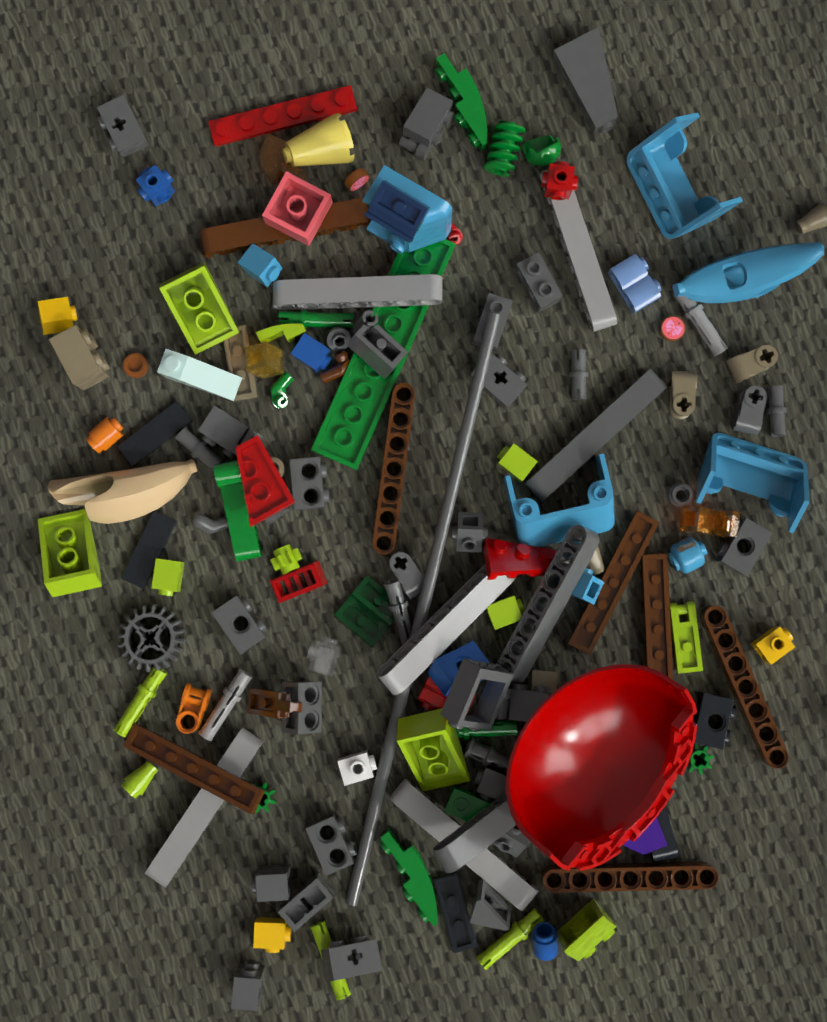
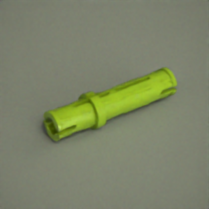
[113,666,168,738]
[476,908,545,970]
[310,920,351,1001]

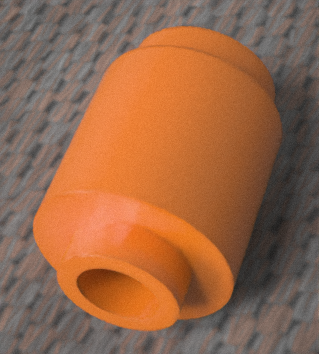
[86,417,123,453]

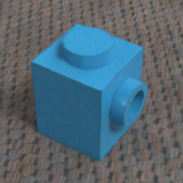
[238,243,283,288]
[571,568,604,605]

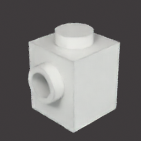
[337,750,377,786]

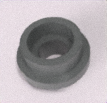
[326,327,351,351]
[668,483,694,508]

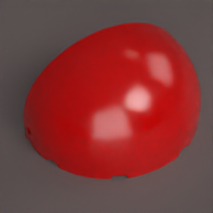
[506,664,697,871]

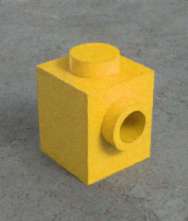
[38,297,77,335]
[750,626,795,665]
[253,917,292,953]

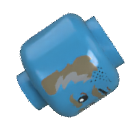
[668,537,707,574]

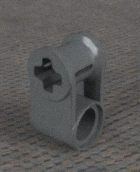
[731,386,767,435]
[389,551,424,600]

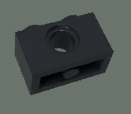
[693,691,736,750]

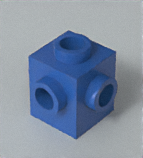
[136,165,175,206]

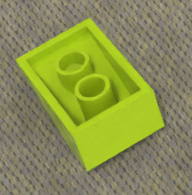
[159,262,239,355]
[38,509,102,597]
[397,708,470,791]
[557,899,617,961]

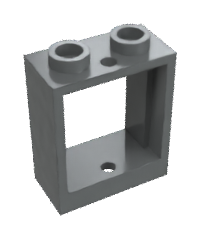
[440,658,514,732]

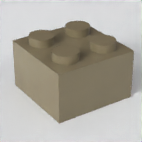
[49,325,110,391]

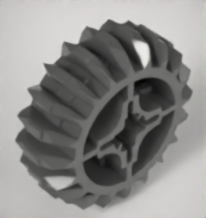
[117,604,186,672]

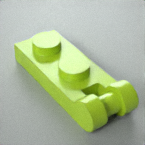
[670,601,703,674]

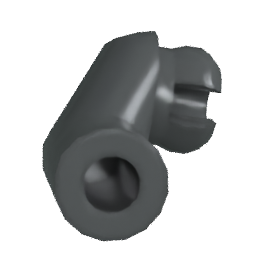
[192,511,229,534]

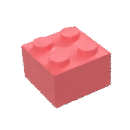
[262,171,333,246]

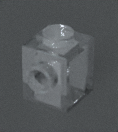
[307,636,342,677]

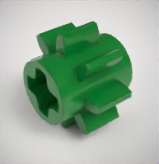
[687,743,714,775]
[254,781,277,814]

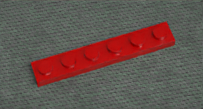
[208,85,357,147]

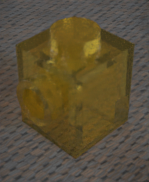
[245,342,284,379]

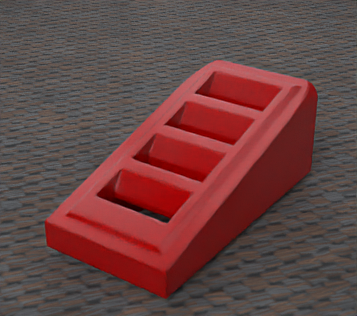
[269,561,328,603]

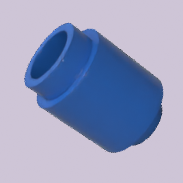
[532,922,559,961]

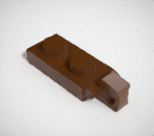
[247,688,302,718]

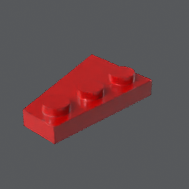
[235,435,296,527]
[482,538,556,580]

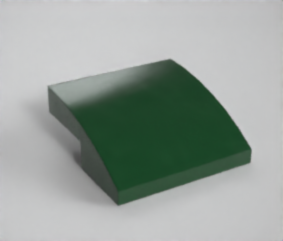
[333,575,400,648]

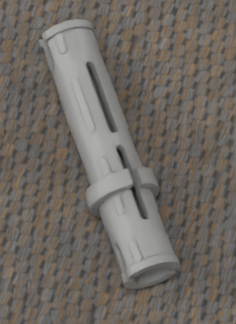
[674,295,728,357]
[198,669,252,741]

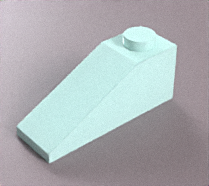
[157,349,242,401]

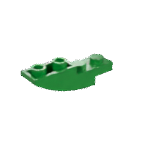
[434,53,487,152]
[380,828,438,927]

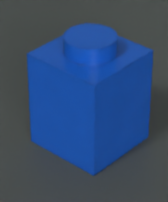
[291,333,332,373]

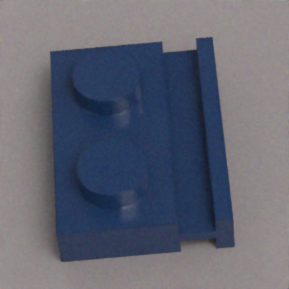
[365,180,430,243]

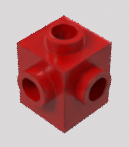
[541,161,578,201]

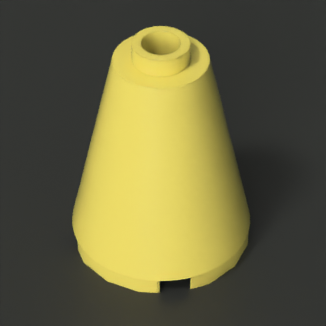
[282,113,354,167]

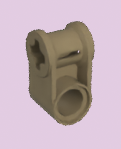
[726,345,778,384]
[669,371,697,420]

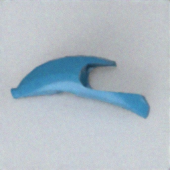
[672,242,824,303]

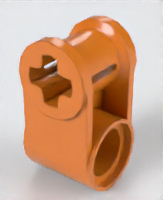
[176,683,212,734]

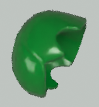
[522,135,562,167]

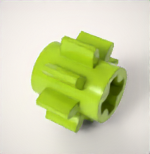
[270,544,302,574]

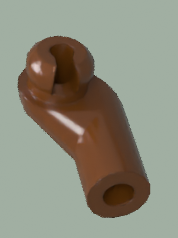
[320,350,351,383]

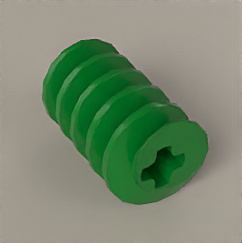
[484,121,526,177]

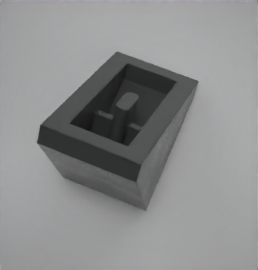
[470,879,511,931]

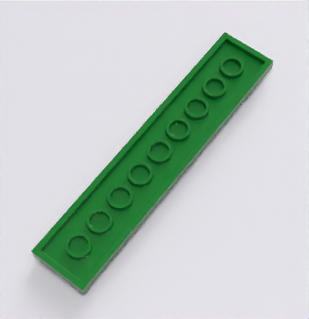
[311,240,456,471]

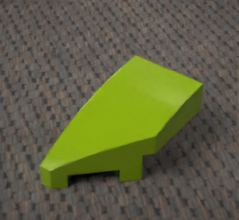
[256,324,306,345]

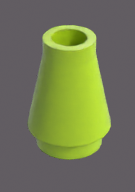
[121,760,158,799]

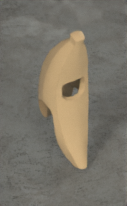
[48,459,198,524]

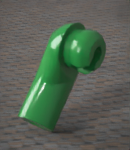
[270,371,294,408]

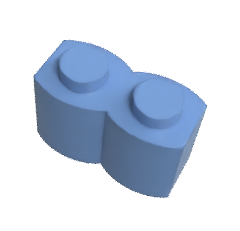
[608,254,662,314]

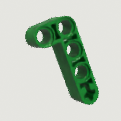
[213,460,262,562]

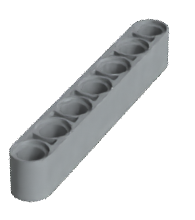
[540,169,617,332]
[273,274,443,310]
[377,564,515,695]
[145,728,264,888]
[389,778,539,911]

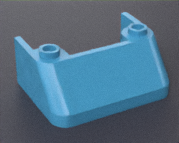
[627,113,743,239]
[362,165,452,254]
[696,433,810,533]
[503,454,615,547]

